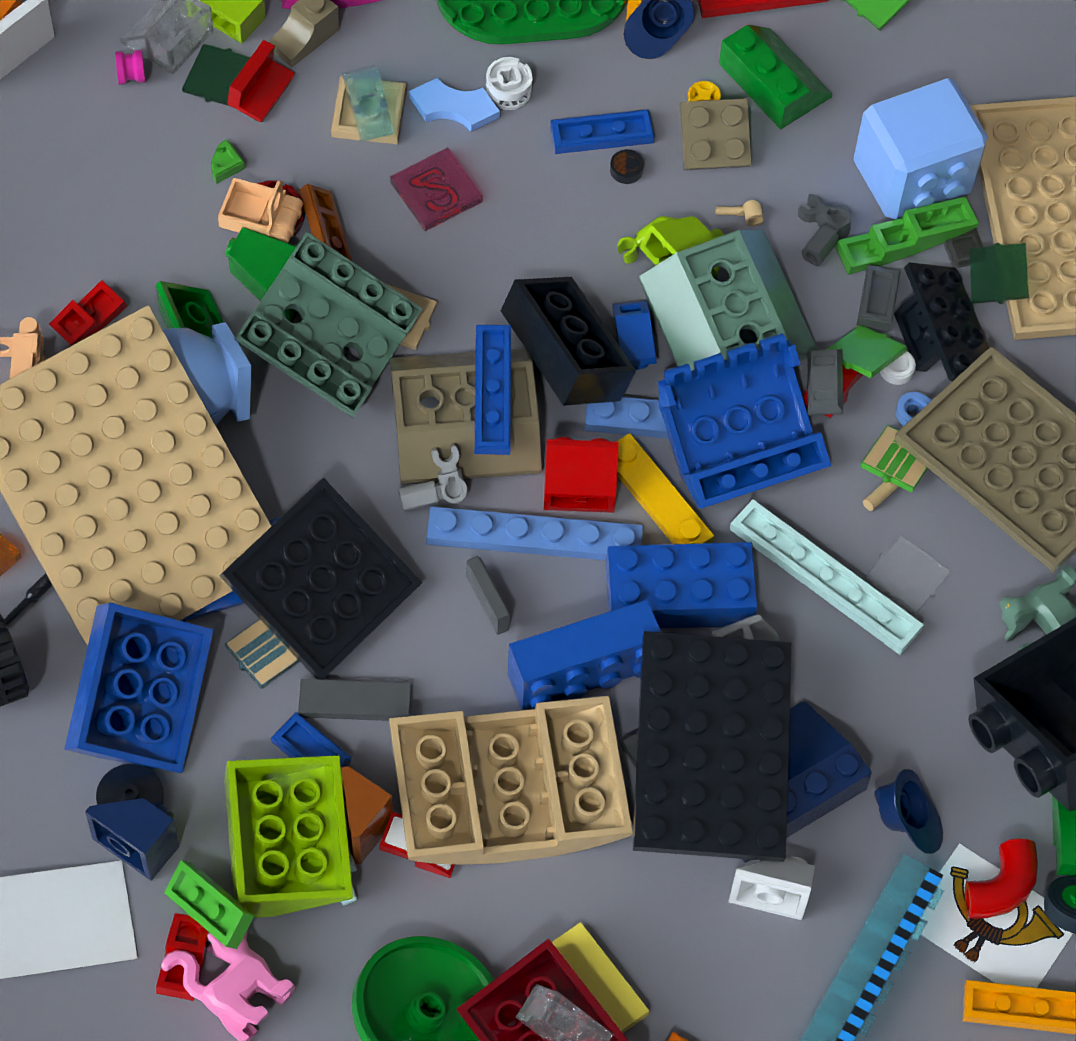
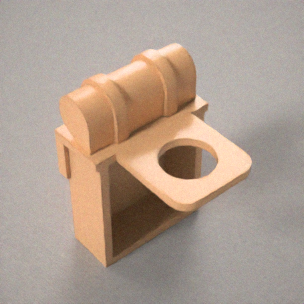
[218,178,304,243]
[0,317,45,379]

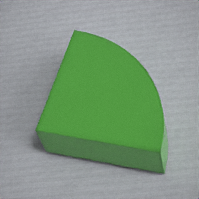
[211,139,245,184]

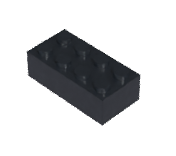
[500,277,636,406]

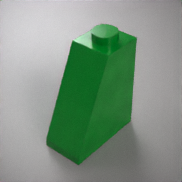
[225,227,298,323]

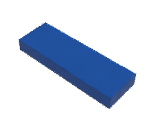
[550,109,654,154]

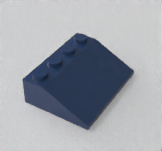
[742,701,872,863]

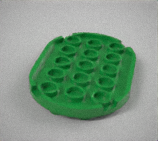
[436,0,627,44]

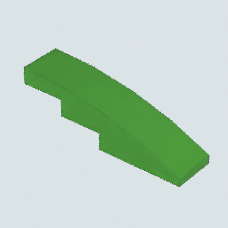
[835,196,979,275]

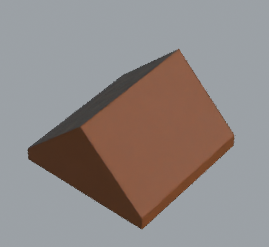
[341,766,392,864]

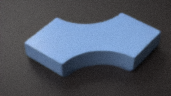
[409,78,500,132]

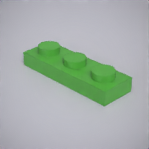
[164,860,255,949]

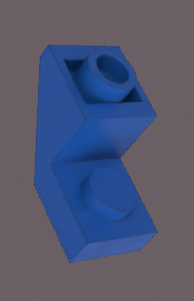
[612,301,657,370]

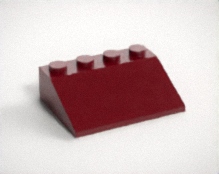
[456,938,628,1041]

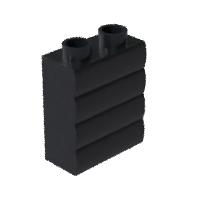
[968,617,1076,811]

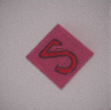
[390,147,483,231]

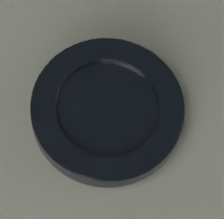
[96,764,164,805]

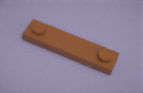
[299,184,352,261]

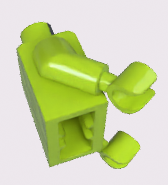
[617,216,724,280]

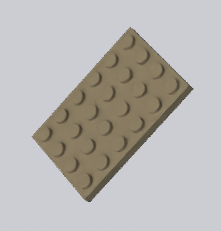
[895,346,1076,573]

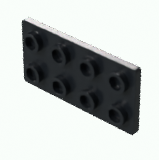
[894,262,989,382]

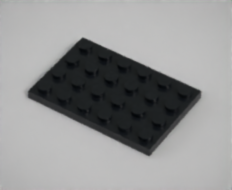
[633,631,792,862]

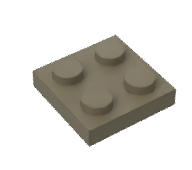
[679,99,751,170]

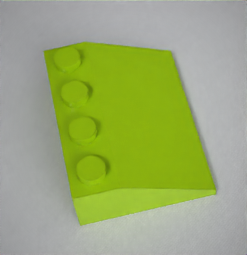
[224,756,353,918]

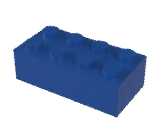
[606,542,757,629]
[507,600,661,710]

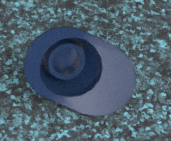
[623,0,694,59]
[874,769,943,854]

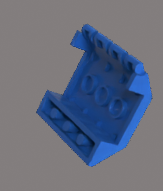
[658,333,831,509]

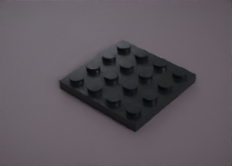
[219,478,423,680]

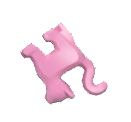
[161,931,295,1041]

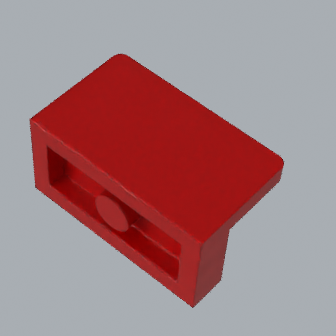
[227,39,294,122]

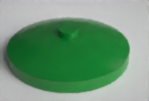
[352,936,494,1041]

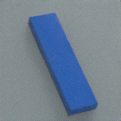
[474,325,511,455]

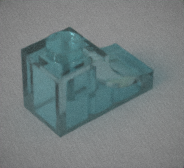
[342,65,394,142]

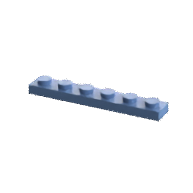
[426,507,643,560]

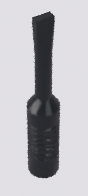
[4,573,53,625]

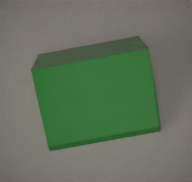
[156,281,224,338]

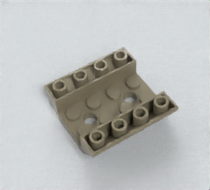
[389,348,542,484]

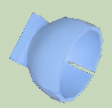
[162,322,251,426]

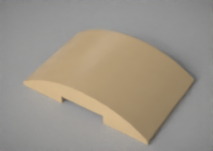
[389,696,633,865]

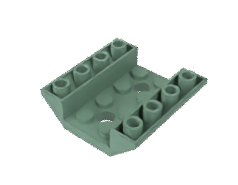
[638,230,818,371]
[234,232,423,418]

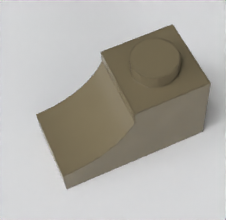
[268,0,339,68]

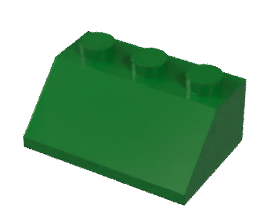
[719,25,832,130]

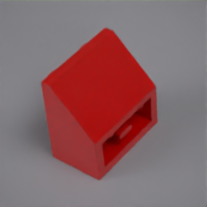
[543,437,619,513]

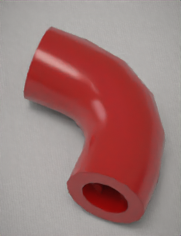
[965,838,1038,919]

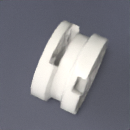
[486,57,532,110]

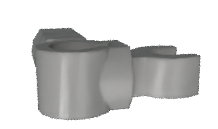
[398,443,467,512]

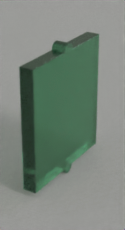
[182,43,250,107]
[969,243,1029,304]

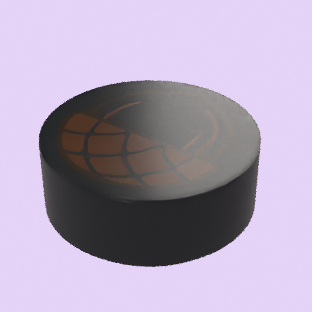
[610,149,644,184]

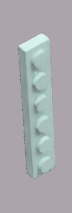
[730,499,924,655]

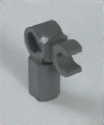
[798,194,851,267]

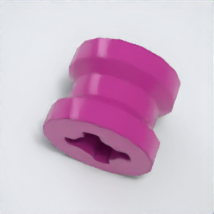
[115,49,145,85]

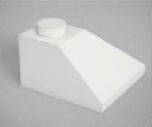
[729,856,815,920]

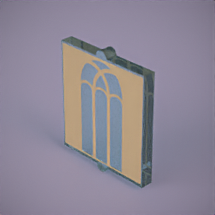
[225,619,300,689]

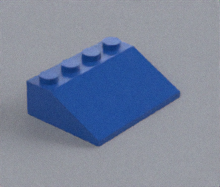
[64,603,214,774]

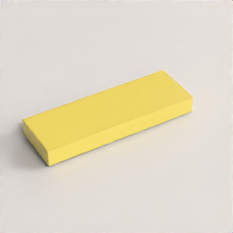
[552,922,649,1033]

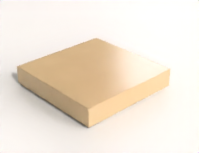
[331,76,406,144]

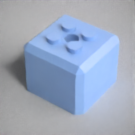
[853,78,988,220]

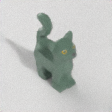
[999,564,1076,652]

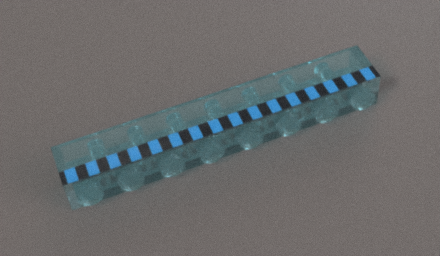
[800,854,945,1041]

